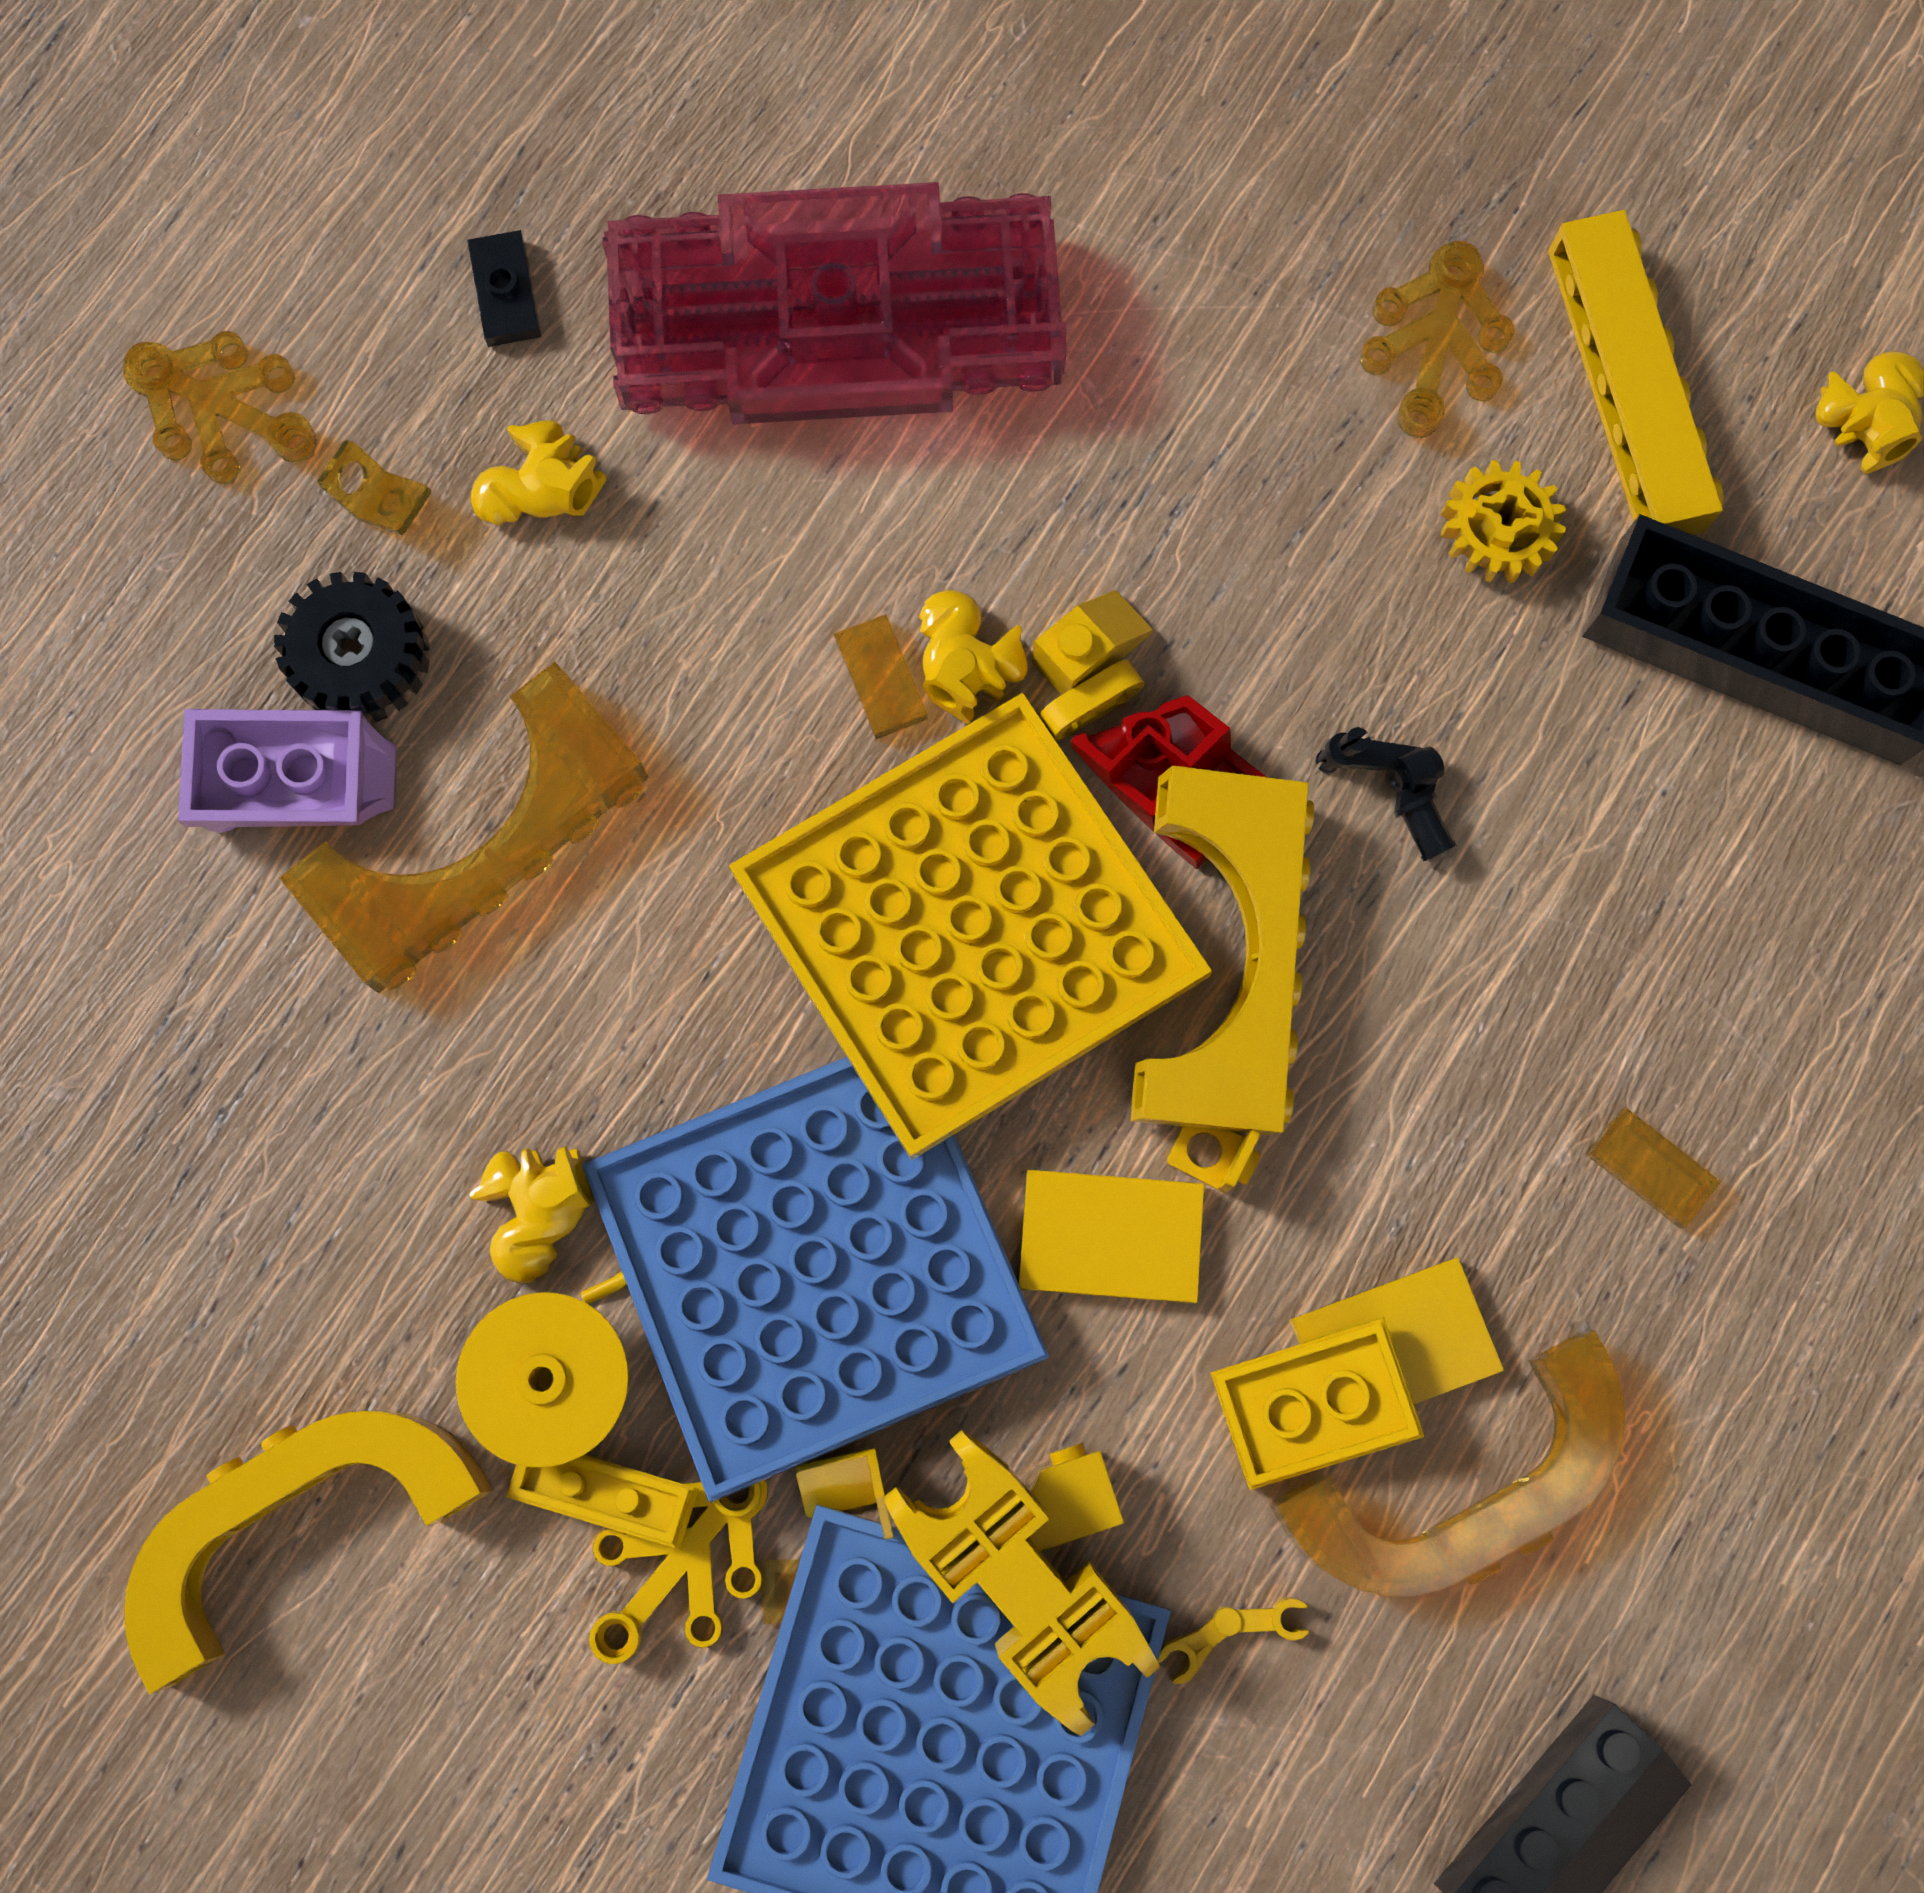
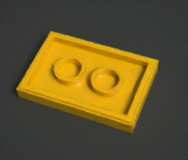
[1018,1170,1204,1304]
[1289,1257,1504,1404]
[1210,1317,1425,1490]

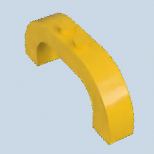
[124,1411,493,1695]

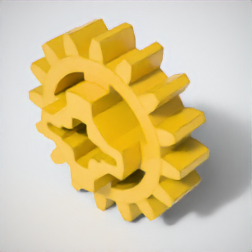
[1440,460,1566,583]

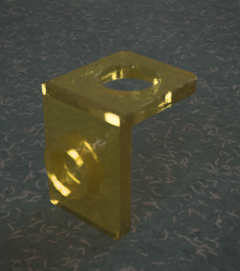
[318,440,432,535]

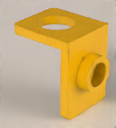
[1167,1127,1261,1194]
[795,1448,894,1540]

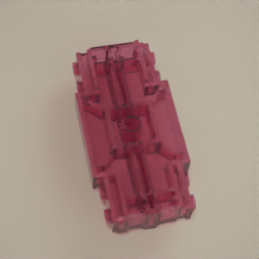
[602,182,1067,424]

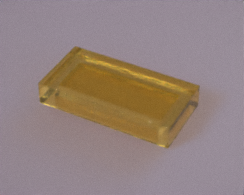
[834,614,928,740]
[1585,1107,1721,1229]

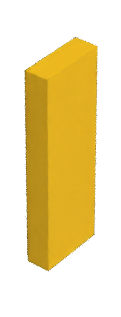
[506,1455,699,1550]

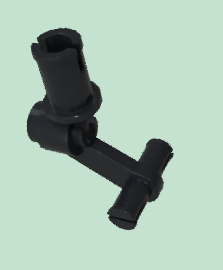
[1315,727,1457,862]

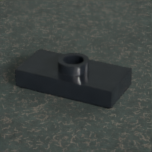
[467,230,542,347]

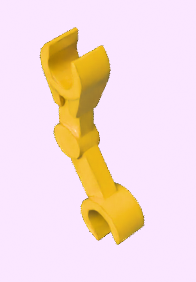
[1158,1597,1309,1684]

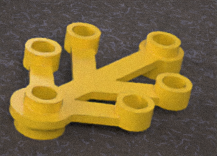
[589,1480,768,1664]

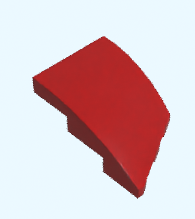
[1071,695,1266,870]

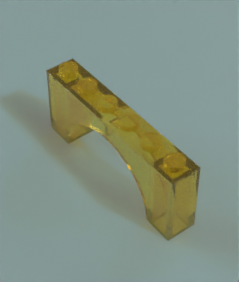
[279,661,649,993]

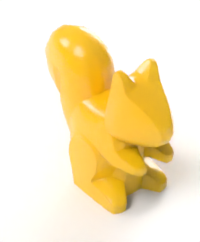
[1815,351,1924,475]
[471,420,606,526]
[918,590,1028,724]
[470,1146,594,1284]

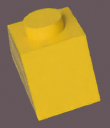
[1032,590,1153,695]
[1028,1442,1124,1551]

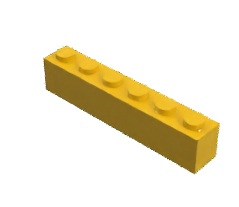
[1548,209,1724,535]

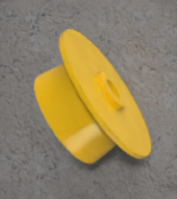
[456,1292,629,1468]

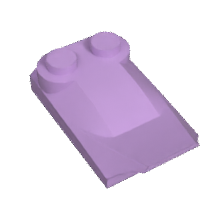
[178,709,397,833]

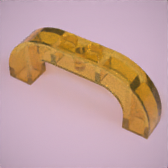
[1269,1330,1625,1597]

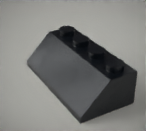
[1433,1695,1692,1893]

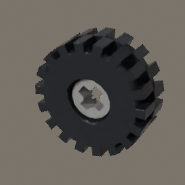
[274,571,430,722]

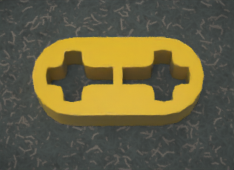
[1039,659,1145,741]

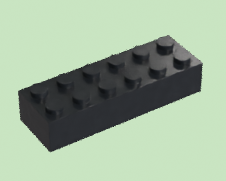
[1582,514,1924,765]

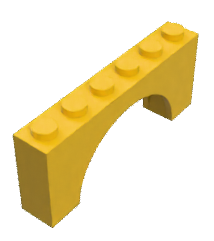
[1130,766,1314,1135]

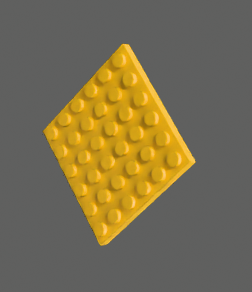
[729,693,1212,1161]

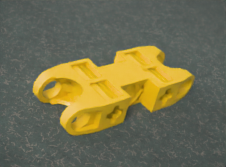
[883,1430,1161,1736]

